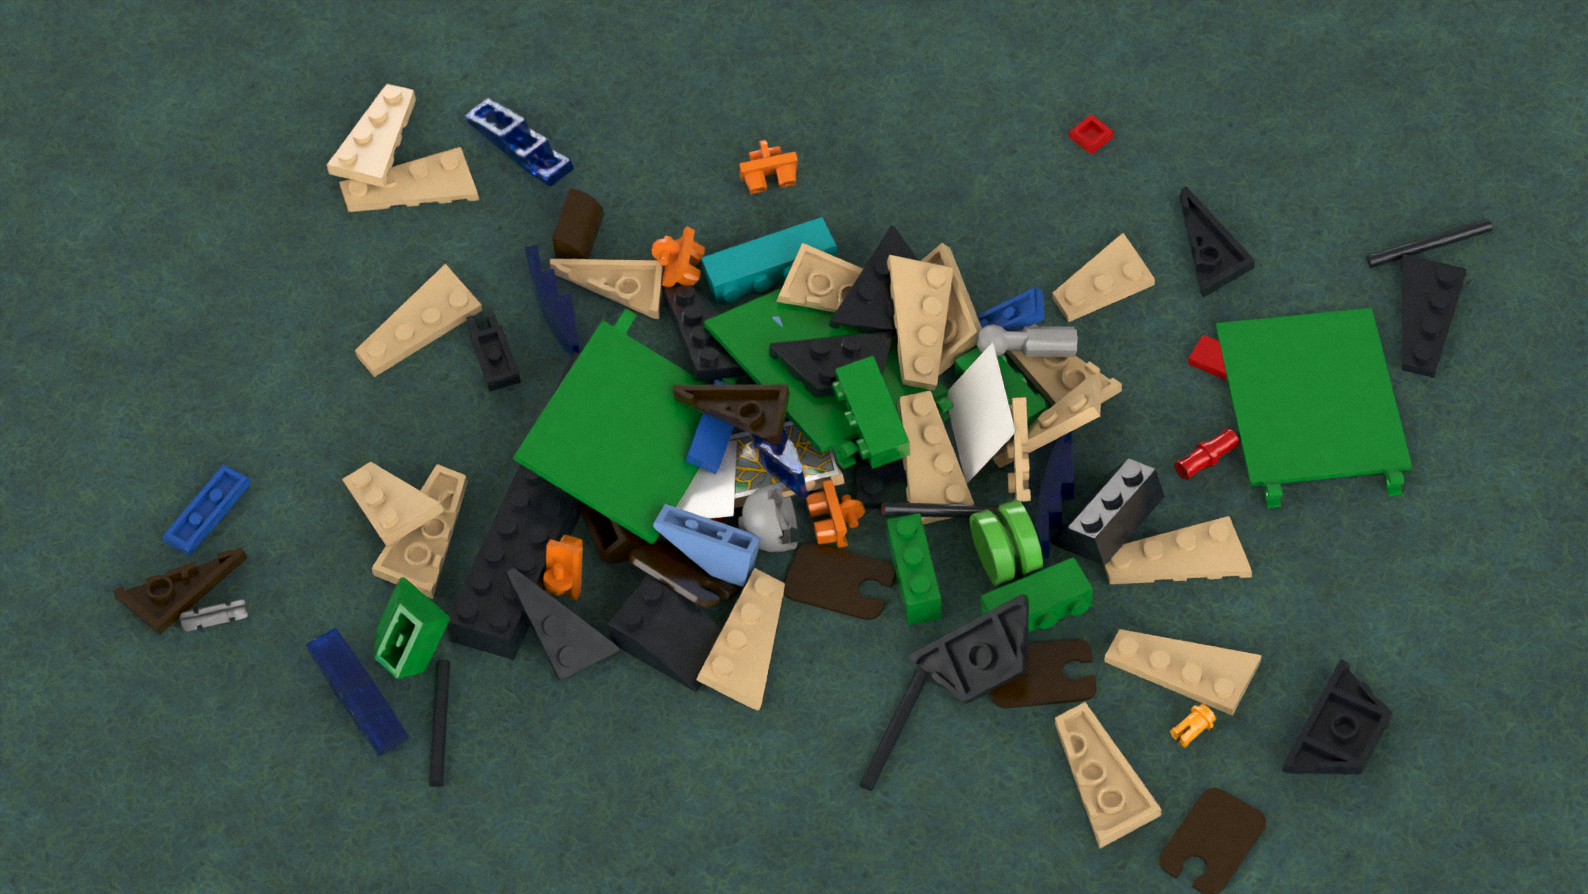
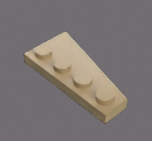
[339,147,479,212]
[777,243,863,312]
[1005,324,1122,406]
[897,391,975,524]
[372,464,468,599]
[1102,516,1252,584]

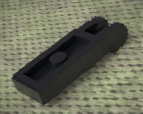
[466,309,521,392]

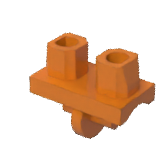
[739,139,798,194]
[652,226,705,288]
[806,480,865,548]
[543,535,583,600]

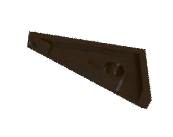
[673,384,790,444]
[113,548,247,635]

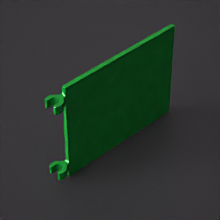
[704,288,953,469]
[513,308,739,545]
[1215,308,1412,509]

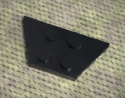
[828,225,919,335]
[769,331,893,397]
[909,594,1029,704]
[1282,659,1392,774]

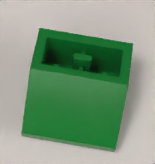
[374,577,450,679]

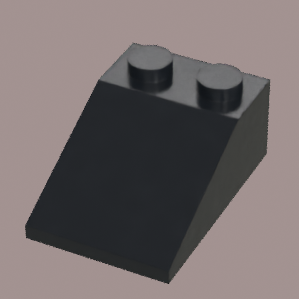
[608,574,722,692]

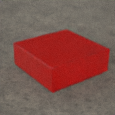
[1069,114,1114,155]

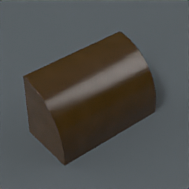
[552,188,604,259]
[579,503,649,563]

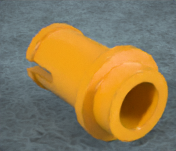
[1170,704,1216,748]

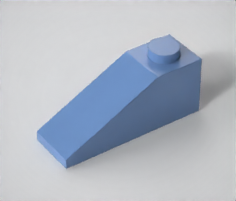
[653,504,761,587]

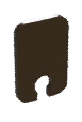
[629,541,737,607]
[784,542,895,620]
[991,639,1097,709]
[1159,788,1266,894]

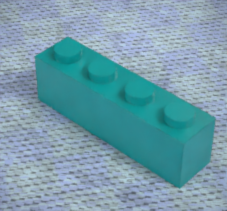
[701,217,837,304]

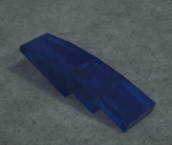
[465,98,574,187]
[525,245,580,357]
[751,428,808,500]
[1036,431,1074,558]
[306,627,409,757]

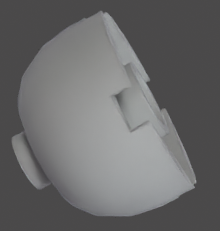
[738,483,798,553]

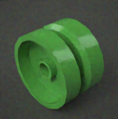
[970,499,1043,586]

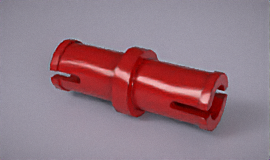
[1174,428,1239,481]

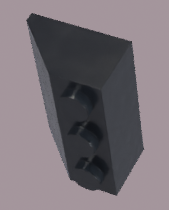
[1050,459,1165,566]

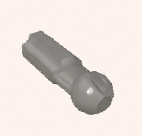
[977,324,1078,357]

